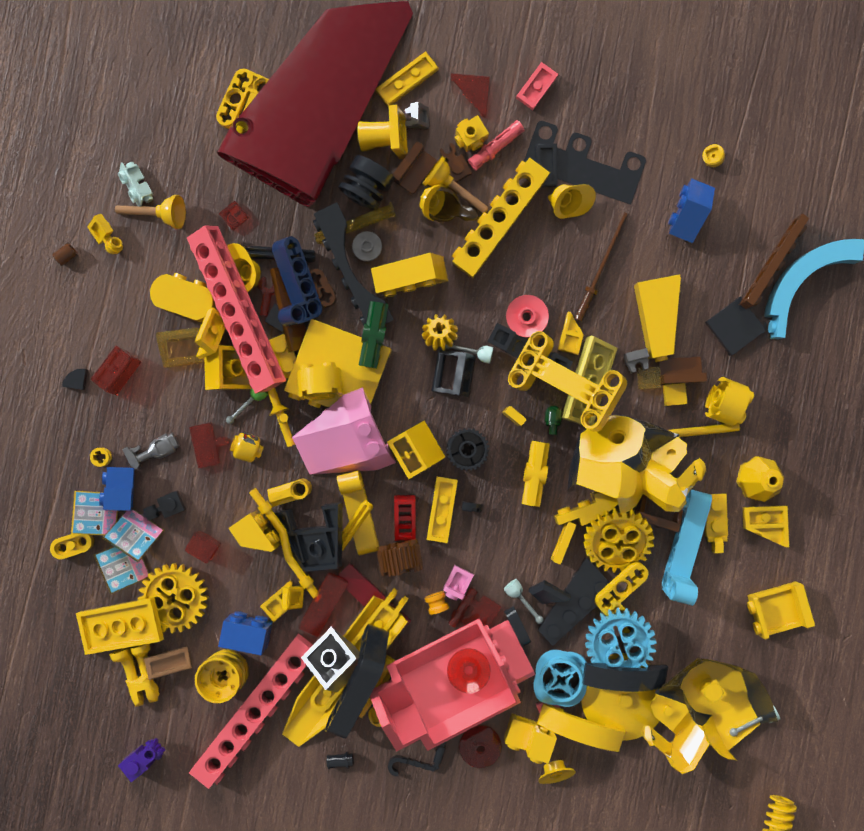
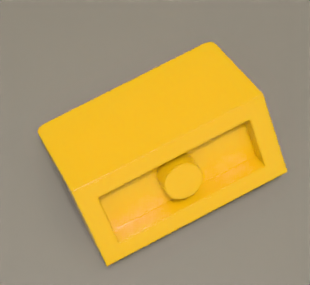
[195,307,225,359]

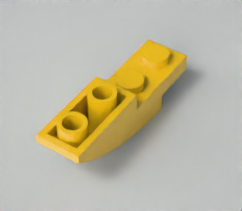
[554,491,618,526]

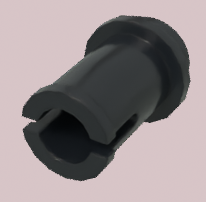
[326,751,354,769]

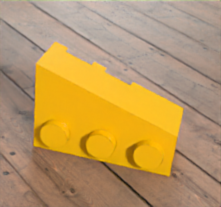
[371,253,448,297]

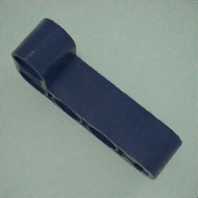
[272,236,322,327]

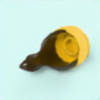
[420,184,479,222]

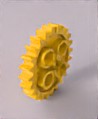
[583,508,655,573]
[138,563,209,633]

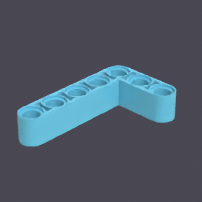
[662,489,712,606]

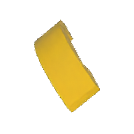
[537,703,625,752]

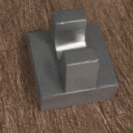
[405,102,429,130]
[623,348,649,374]

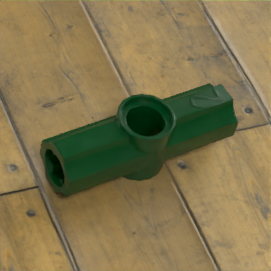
[359,301,389,369]

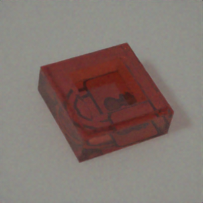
[219,200,249,231]

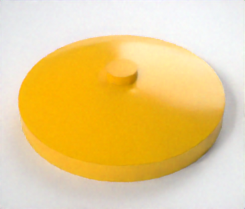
[580,653,660,740]

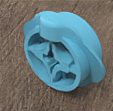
[533,650,587,707]

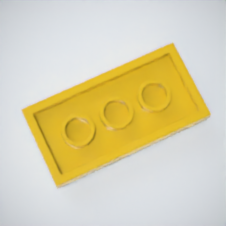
[76,597,164,655]

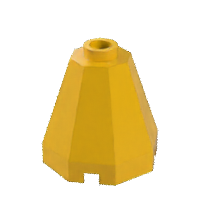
[736,456,784,502]

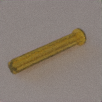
[314,202,397,244]

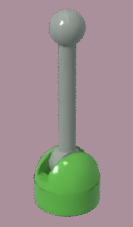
[226,388,268,424]

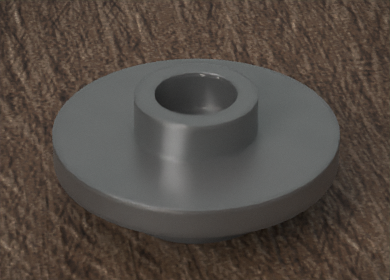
[352,231,382,261]

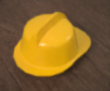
[548,184,596,219]
[227,243,261,292]

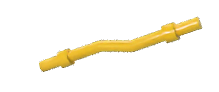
[249,488,322,601]

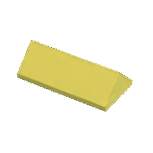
[562,336,618,426]

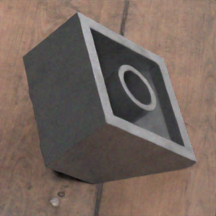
[301,627,359,692]

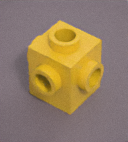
[454,115,489,152]

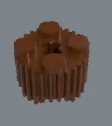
[377,539,423,577]

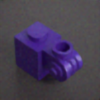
[118,738,166,782]

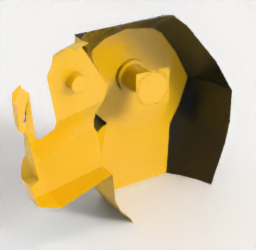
[568,415,706,515]
[641,658,778,774]

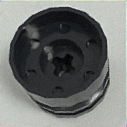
[338,155,395,211]

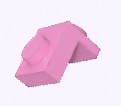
[443,565,474,601]

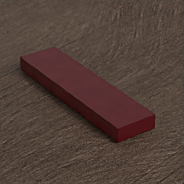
[335,563,411,636]

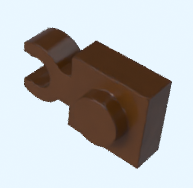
[440,143,472,183]

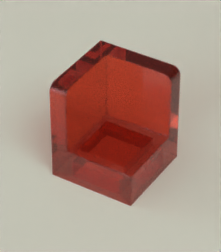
[185,530,221,564]

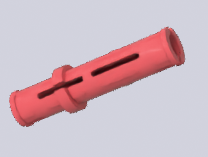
[468,120,525,171]

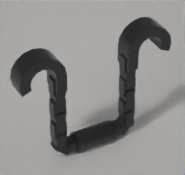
[388,742,446,777]

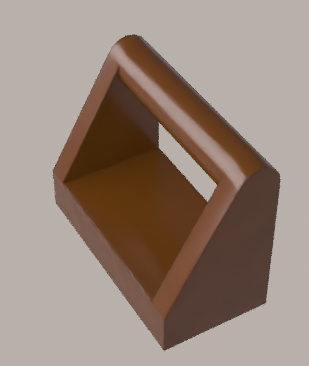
[635,494,684,532]

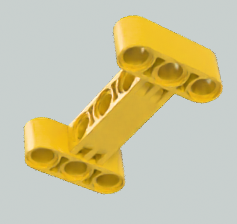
[508,331,627,432]

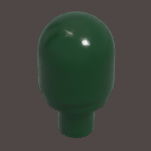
[545,406,562,435]

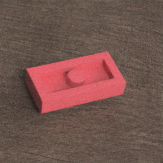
[516,62,558,111]

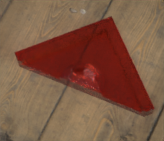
[450,73,490,118]

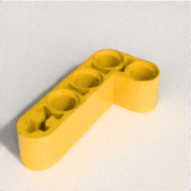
[337,470,379,556]

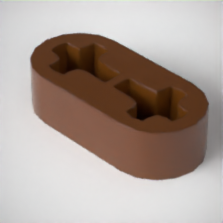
[310,269,336,308]

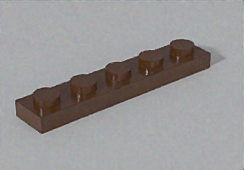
[739,213,809,309]

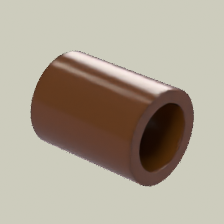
[52,243,78,266]

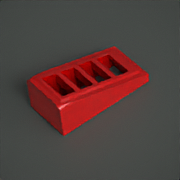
[394,495,416,541]

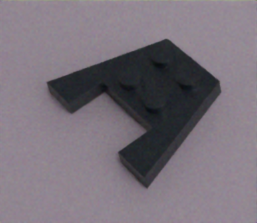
[274,502,343,572]

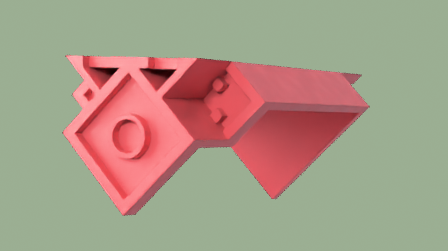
[370,619,535,752]

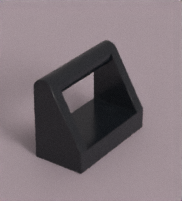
[432,349,476,397]

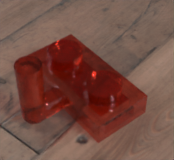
[189,422,230,468]

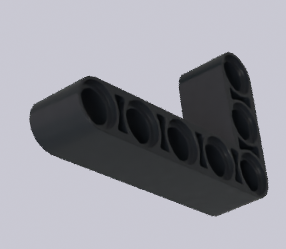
[325,624,389,739]

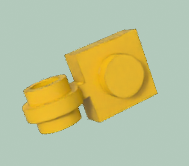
[87,214,123,254]

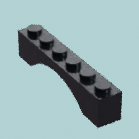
[312,202,394,326]

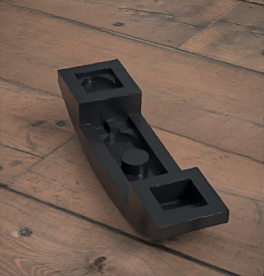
[487,323,573,369]
[582,663,668,692]

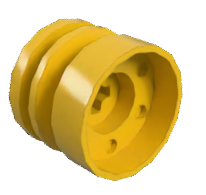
[195,649,249,703]

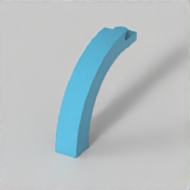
[764,239,864,340]

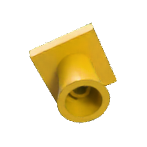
[358,105,408,159]

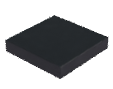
[705,296,766,356]

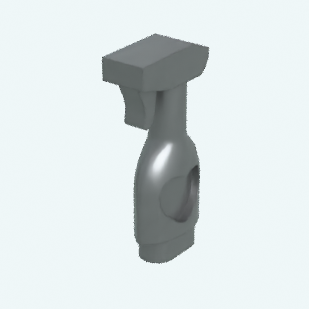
[122,433,180,469]

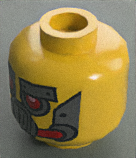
[230,432,263,463]

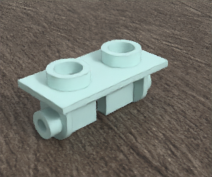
[118,162,154,206]

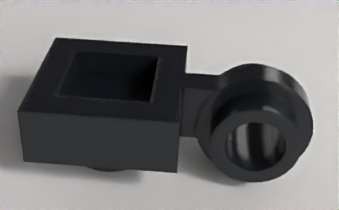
[142,490,186,521]

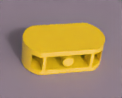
[150,273,216,322]

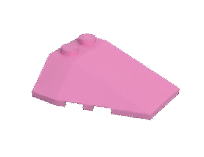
[292,387,396,475]

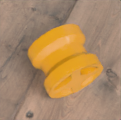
[424,591,450,615]

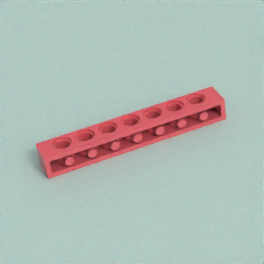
[187,226,286,394]
[189,633,313,789]

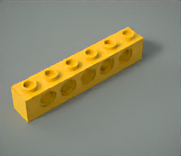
[452,157,550,279]

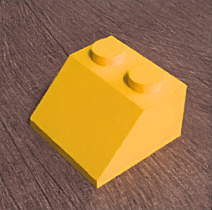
[204,345,252,390]

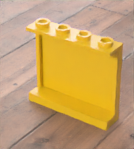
[284,319,392,408]

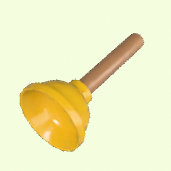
[423,156,488,213]
[115,195,186,229]

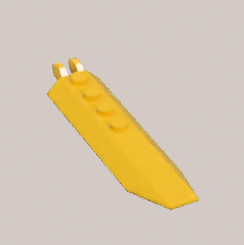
[282,588,409,747]

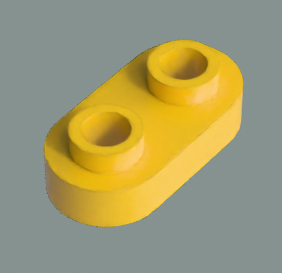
[50,534,94,559]

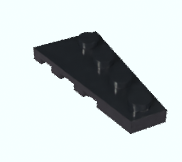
[538,557,613,646]

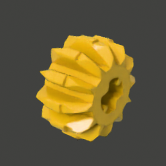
[422,314,458,351]

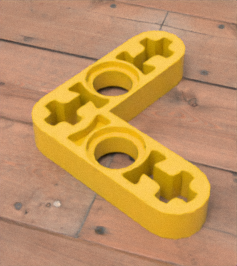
[216,68,269,129]
[595,562,649,633]

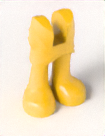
[109,643,160,707]

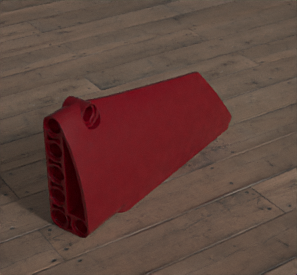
[217,1,413,207]

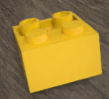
[387,420,445,479]
[228,510,281,552]

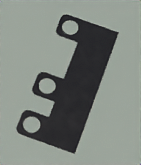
[524,121,646,205]

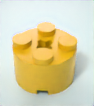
[297,362,343,401]
[705,377,754,426]

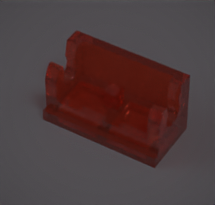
[90,345,141,396]

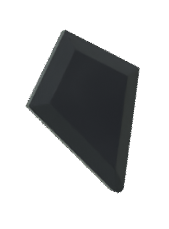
[528,580,572,604]

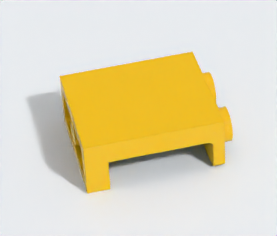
[747,581,815,640]

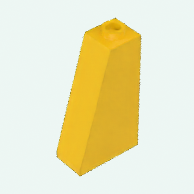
[634,275,681,362]

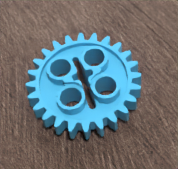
[585,608,657,668]

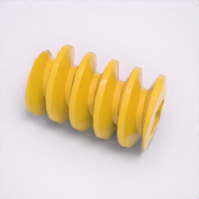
[762,795,797,831]

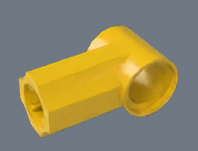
[267,478,312,507]

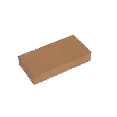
[144,646,192,680]

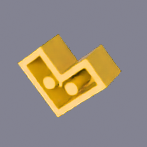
[504,713,557,764]

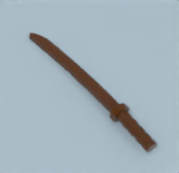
[574,212,627,322]

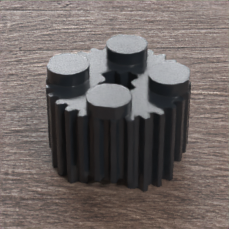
[446,428,489,471]

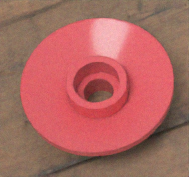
[506,295,549,337]

